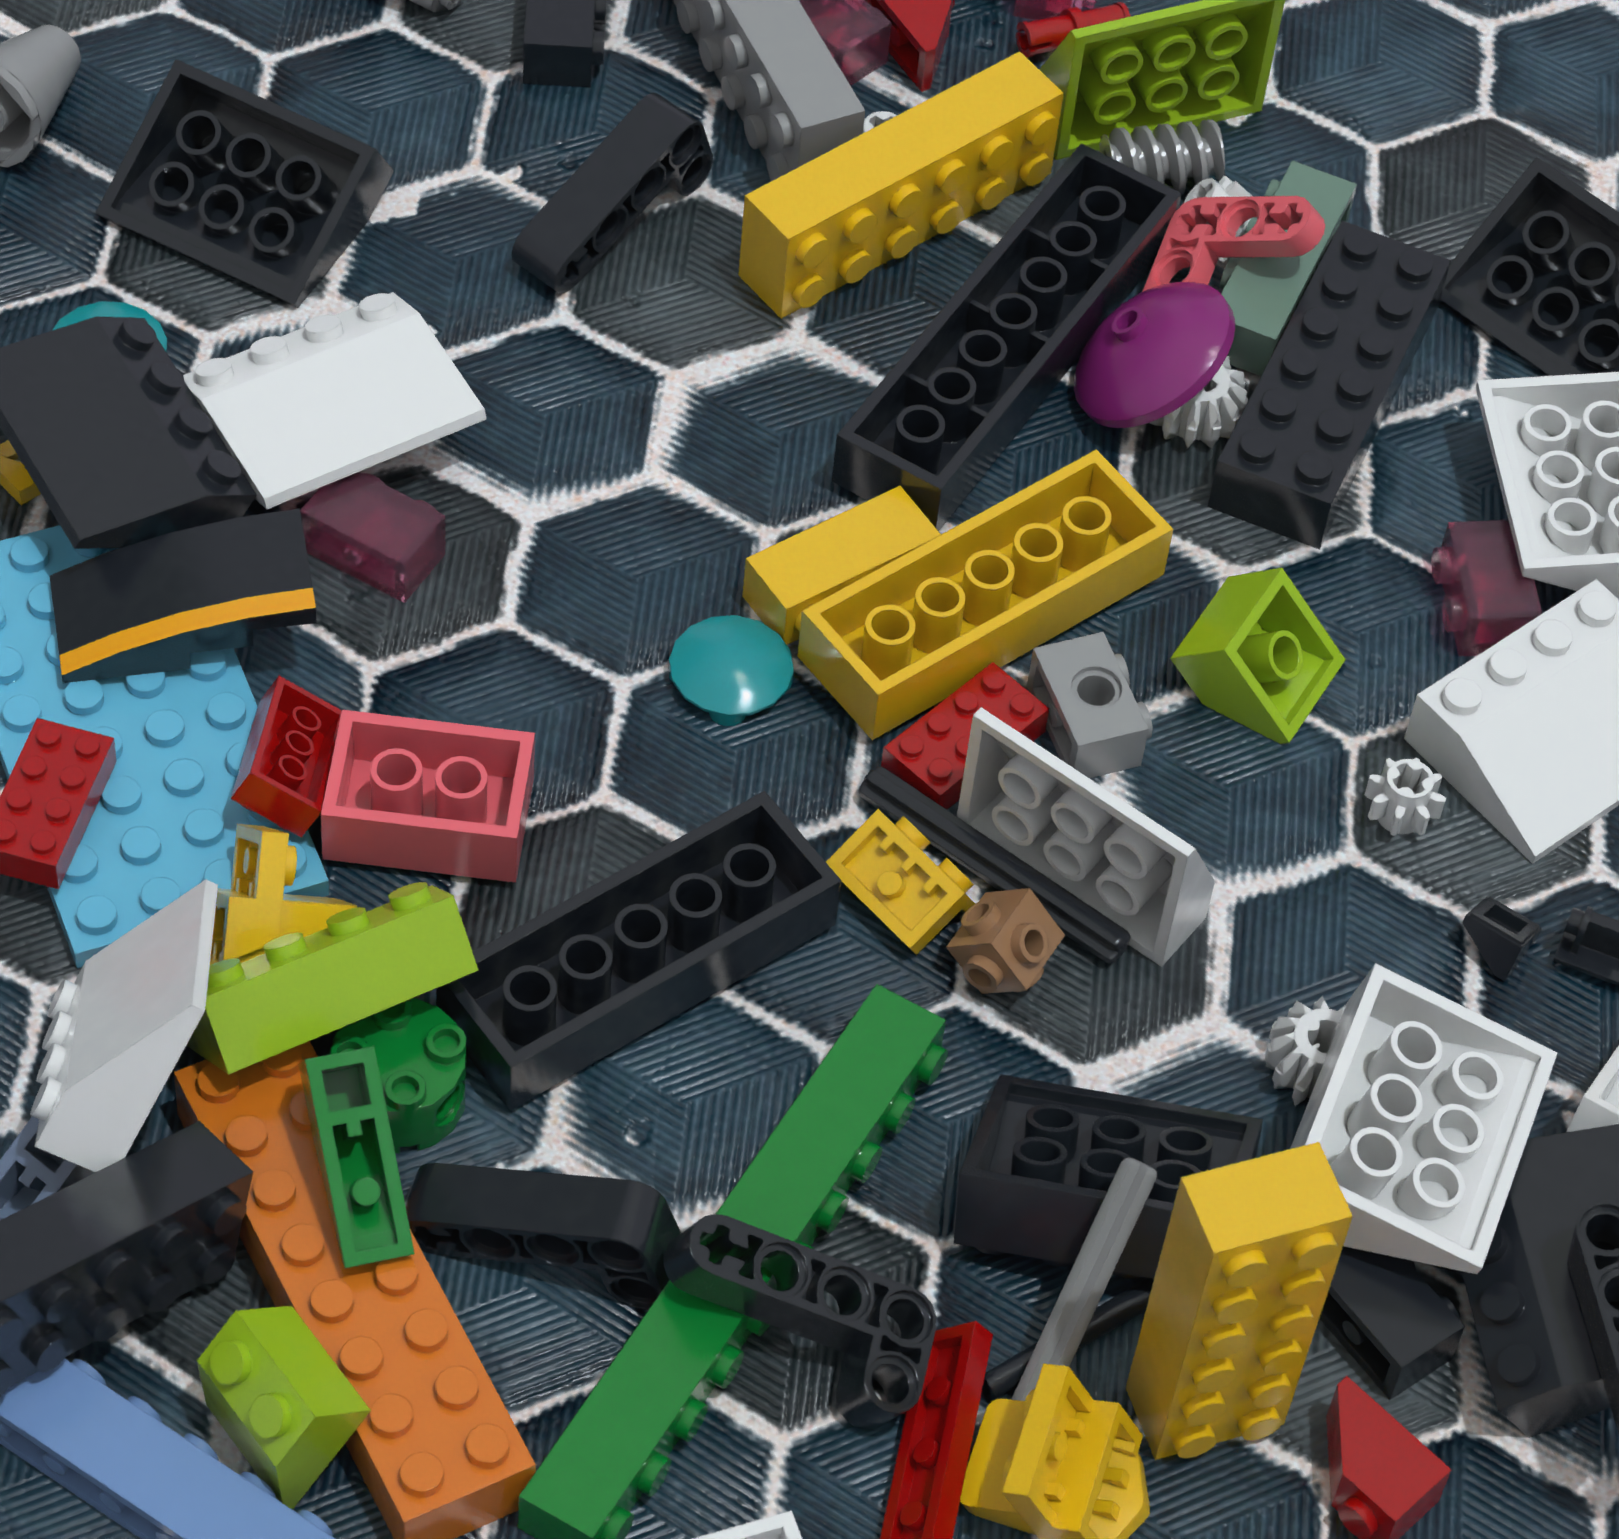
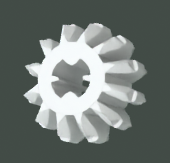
[1150,356,1248,449]
[1265,995,1346,1106]

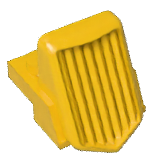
[210,824,357,965]
[960,1363,1150,1539]

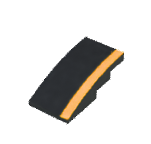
[50,508,317,683]

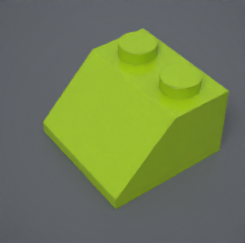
[1170,567,1346,744]
[197,1306,371,1509]

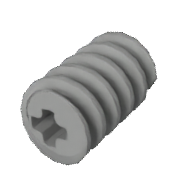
[1099,120,1225,195]

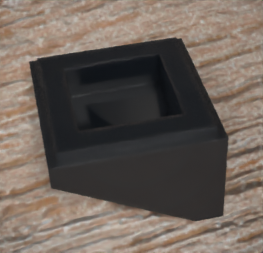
[1462,897,1542,981]

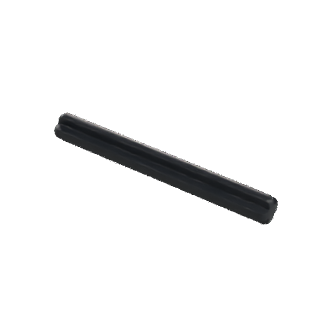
[859,767,1131,963]

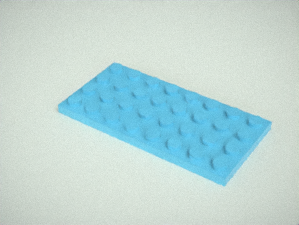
[0,525,329,969]

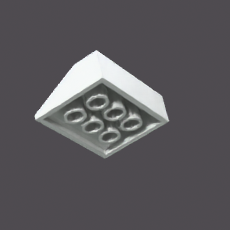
[183,292,487,509]
[1475,372,1619,599]
[1404,579,1619,864]
[957,707,1215,967]
[30,879,218,1172]
[1290,963,1557,1274]

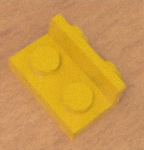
[826,809,975,955]

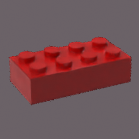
[881,662,1050,810]
[231,675,342,838]
[0,718,117,889]

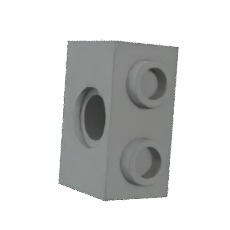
[1027,632,1153,778]

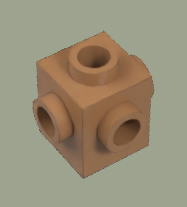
[946,888,1065,994]

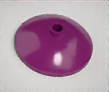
[1074,282,1235,428]

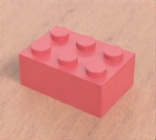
[321,710,535,883]

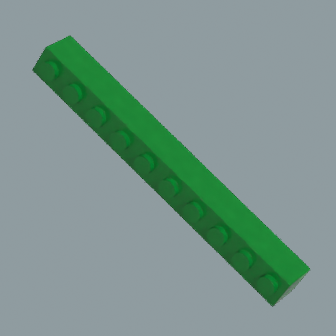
[518,984,948,1539]

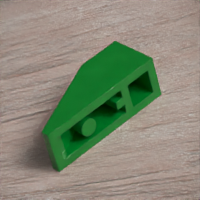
[299,1046,415,1268]

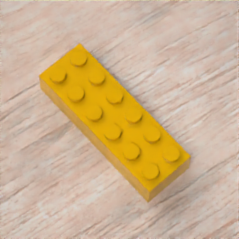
[738,51,1064,319]
[797,449,1173,740]
[1126,1142,1353,1460]

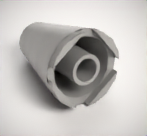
[0,25,81,167]

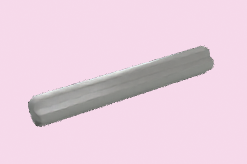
[1011,1158,1157,1401]

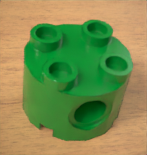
[330,998,466,1153]

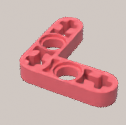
[1142,196,1325,292]

